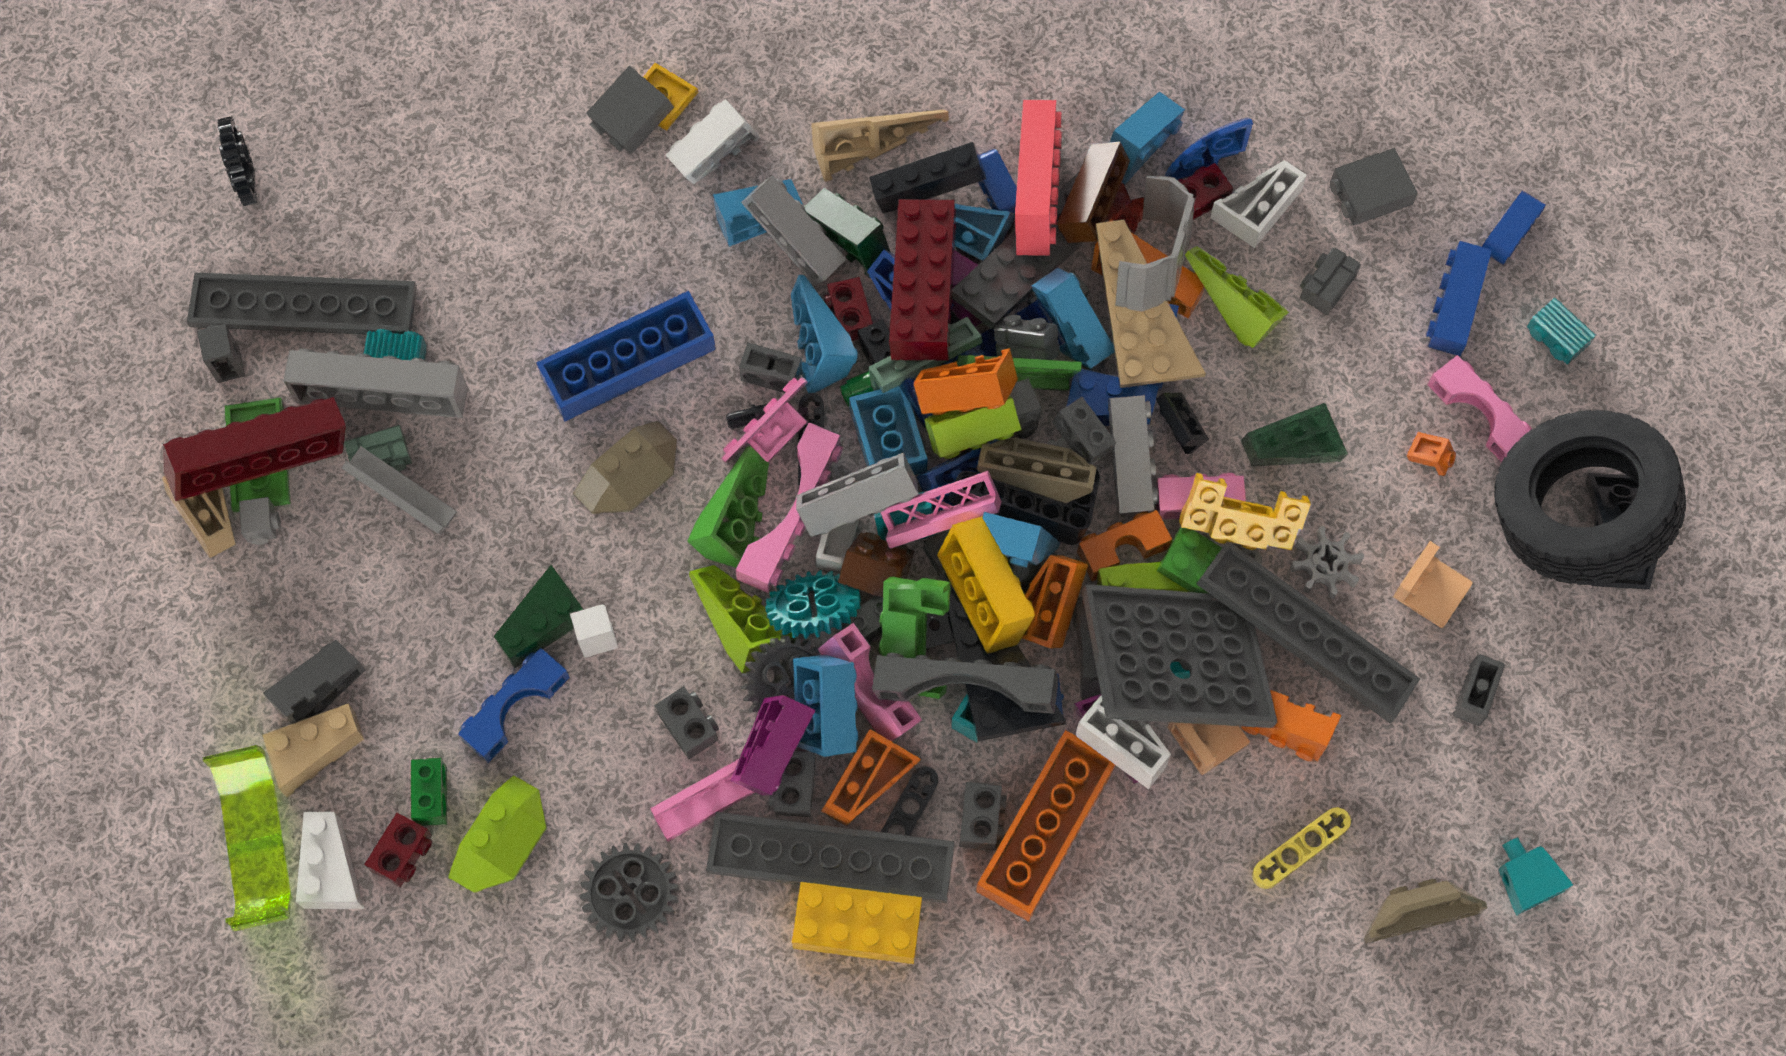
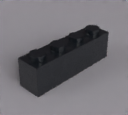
[869,142,986,213]

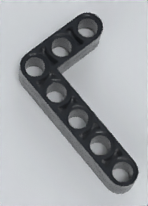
[948,469,1100,545]

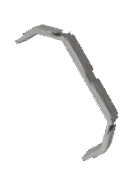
[1115,175,1195,311]

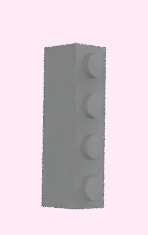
[741,175,846,286]
[1108,395,1158,513]
[796,453,918,537]

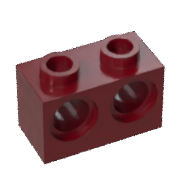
[1177,163,1233,220]
[823,276,873,341]
[364,812,433,888]

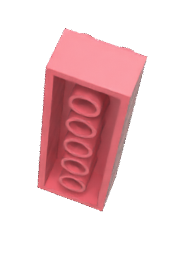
[1015,100,1062,256]

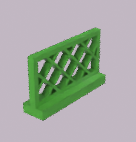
[957,355,1082,391]

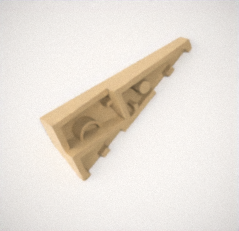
[811,109,949,182]

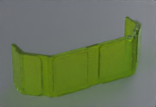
[202,745,292,932]

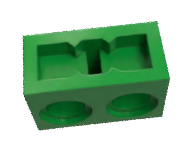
[411,757,447,826]

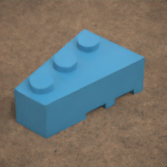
[926,199,1015,261]
[1032,268,1114,369]

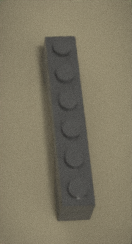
[872,653,1059,714]

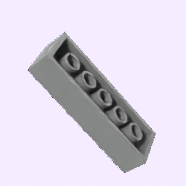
[283,348,468,418]

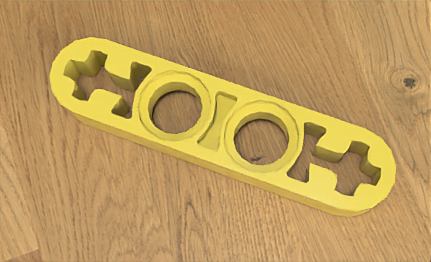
[1252,807,1351,889]

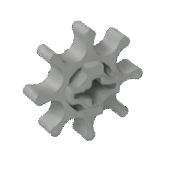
[1290,526,1364,599]

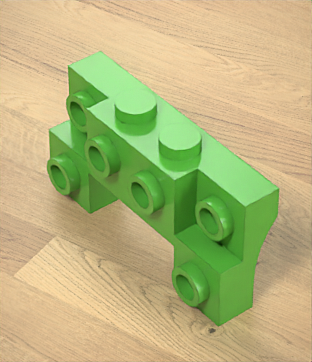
[879,577,950,699]

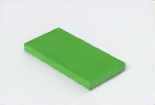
[225,397,291,512]

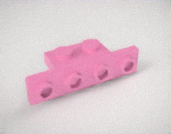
[721,377,808,463]

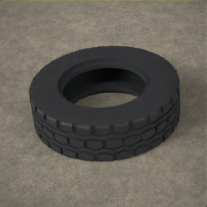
[1494,410,1686,585]

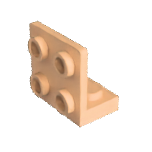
[1393,541,1473,628]
[1167,722,1250,775]

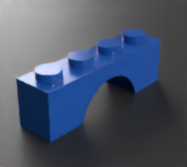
[458,648,570,763]

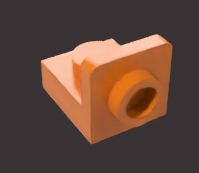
[1407,432,1456,476]

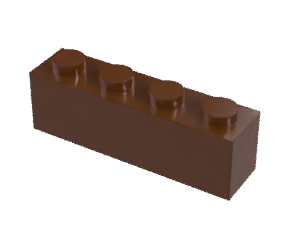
[1057,142,1130,243]

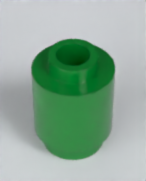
[839,371,874,407]

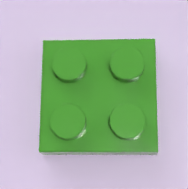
[1157,526,1222,594]

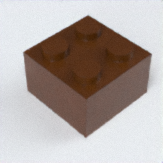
[838,532,915,598]

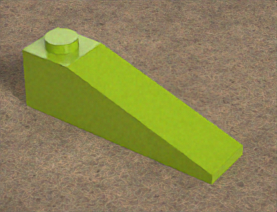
[1185,246,1289,348]
[689,565,798,673]

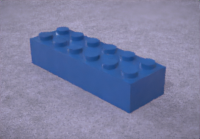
[536,290,716,422]

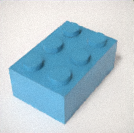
[849,383,928,475]
[793,655,858,757]

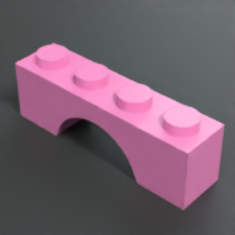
[1427,355,1532,462]
[818,623,922,741]

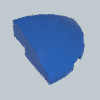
[1165,118,1253,180]

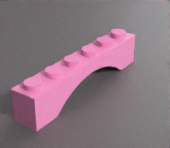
[736,423,843,593]

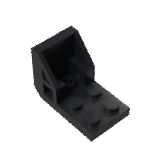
[1586,473,1658,590]

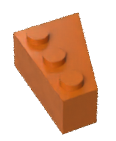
[914,348,1018,415]

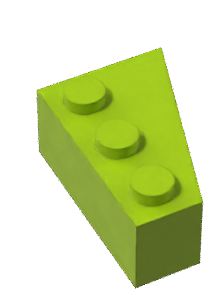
[924,395,1021,459]

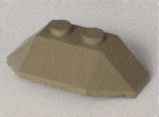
[573,421,677,514]
[977,437,1097,503]
[1364,879,1488,944]

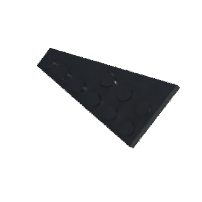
[940,573,1066,742]

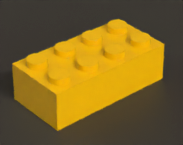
[937,516,1035,654]
[792,882,922,964]

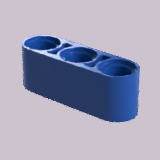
[978,149,1017,220]
[1482,190,1546,265]

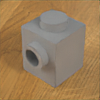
[239,497,281,545]

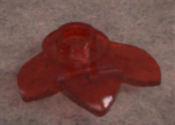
[1106,183,1144,234]

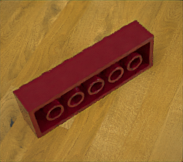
[889,199,956,361]
[163,397,346,501]

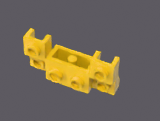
[1179,473,1311,550]

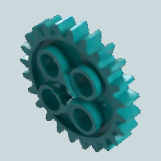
[765,570,861,639]

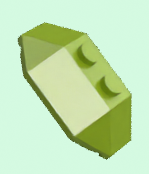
[448,775,547,893]

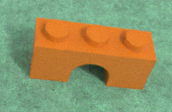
[1077,510,1172,582]

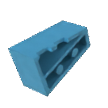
[1110,91,1185,184]
[713,179,804,247]

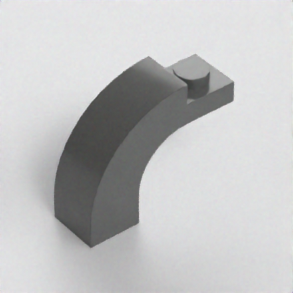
[1073,597,1101,700]

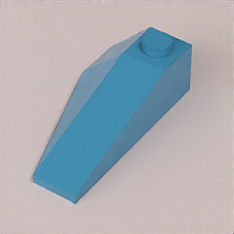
[791,275,858,393]
[982,512,1060,568]

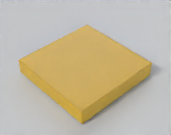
[643,63,698,131]

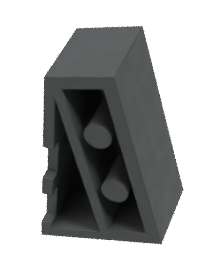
[263,640,366,724]

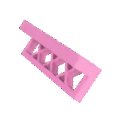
[880,471,1001,549]
[650,759,755,842]

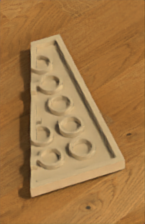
[1096,220,1206,388]

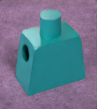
[1498,837,1573,916]

